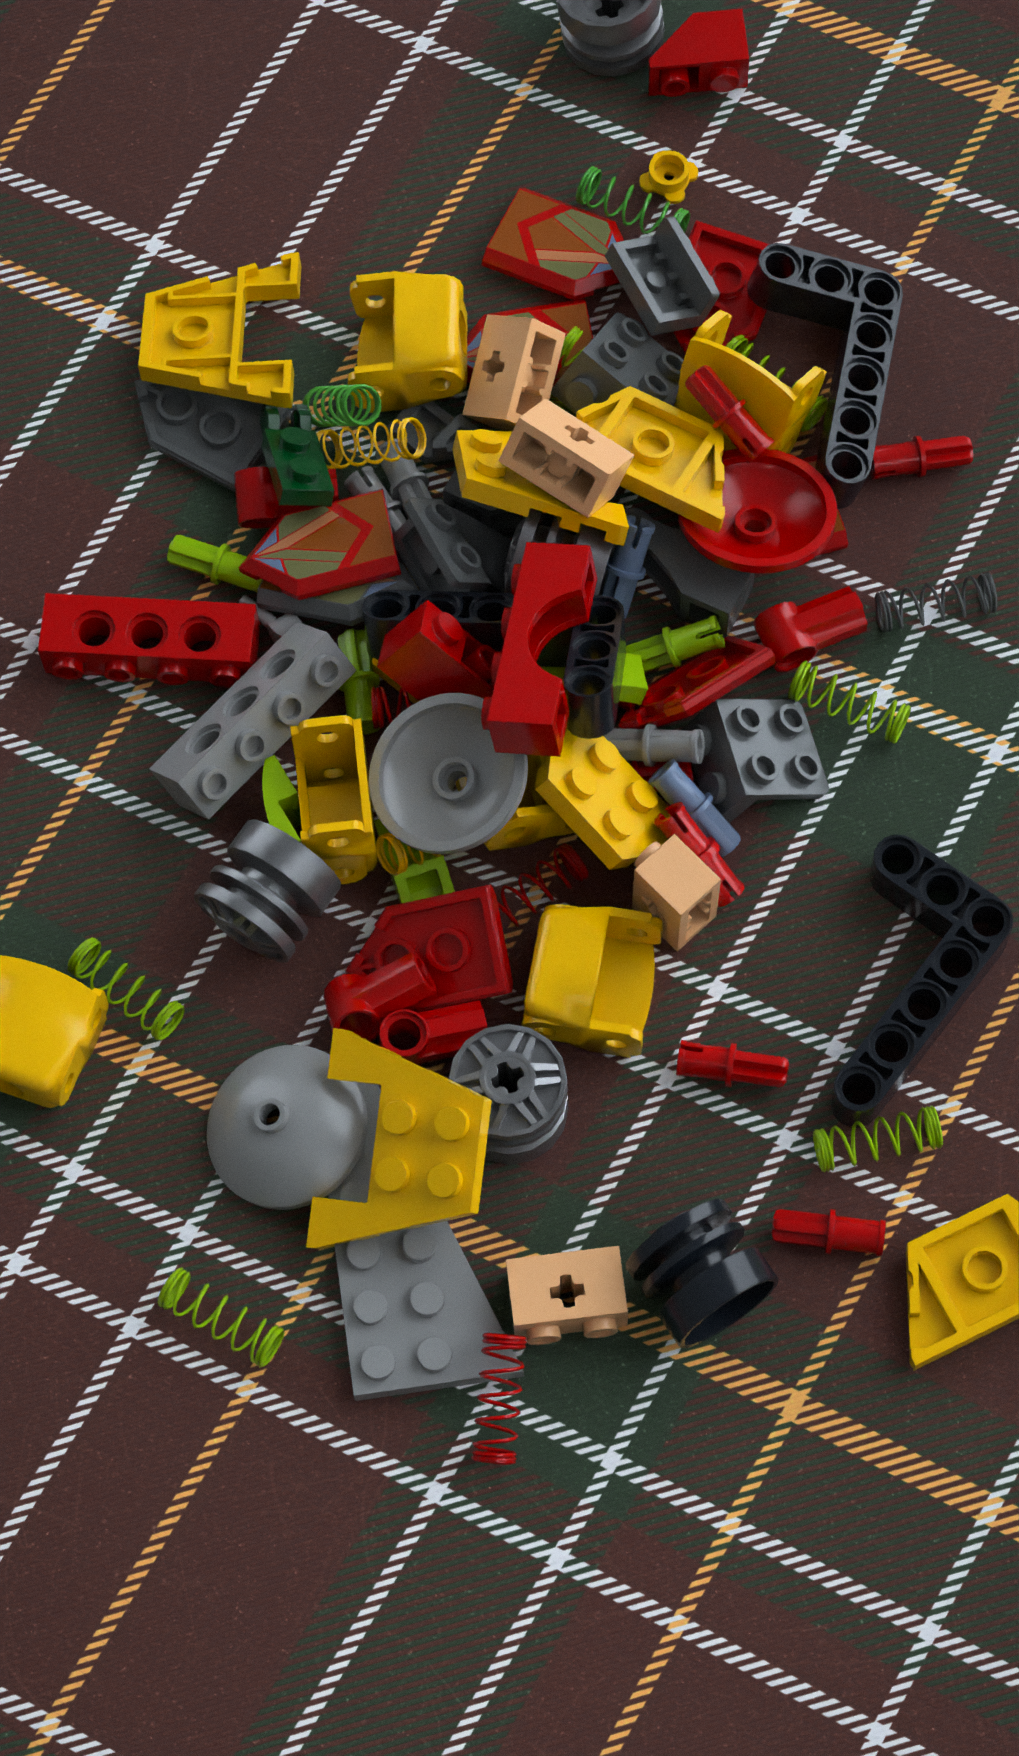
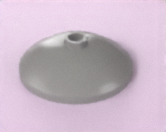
[369,693,528,854]
[207,1045,368,1210]

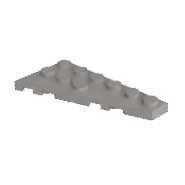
[328,1083,524,1401]

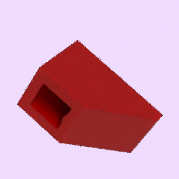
[648,8,749,97]
[377,600,496,700]

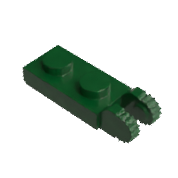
[260,404,334,507]

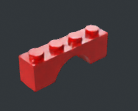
[481,542,597,757]

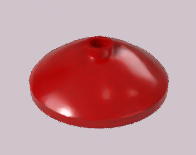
[677,448,837,574]

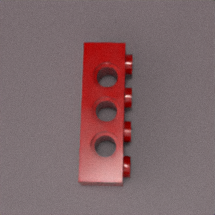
[38,593,261,688]

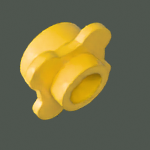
[639,150,698,204]

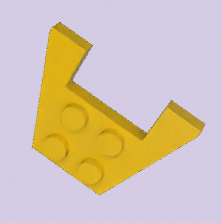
[138,252,301,408]
[452,429,629,546]
[306,1028,492,1249]

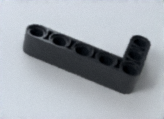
[747,243,903,509]
[362,590,626,739]
[831,835,1013,1128]

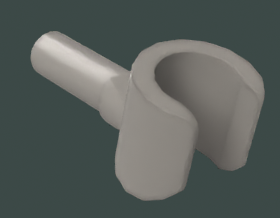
[239,595,302,643]

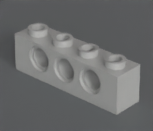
[149,622,356,819]

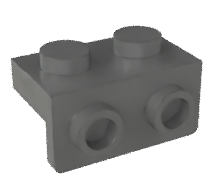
[605,216,720,336]
[393,497,491,592]

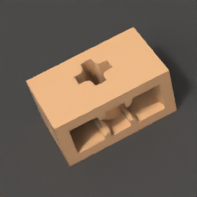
[462,314,566,431]
[498,398,634,518]
[632,834,721,952]
[506,1246,628,1345]

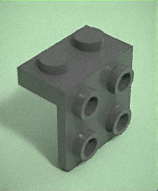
[551,312,684,414]
[681,699,829,823]

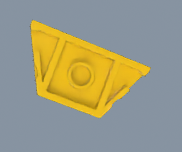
[576,386,725,533]
[535,727,669,870]
[906,1194,1019,1371]

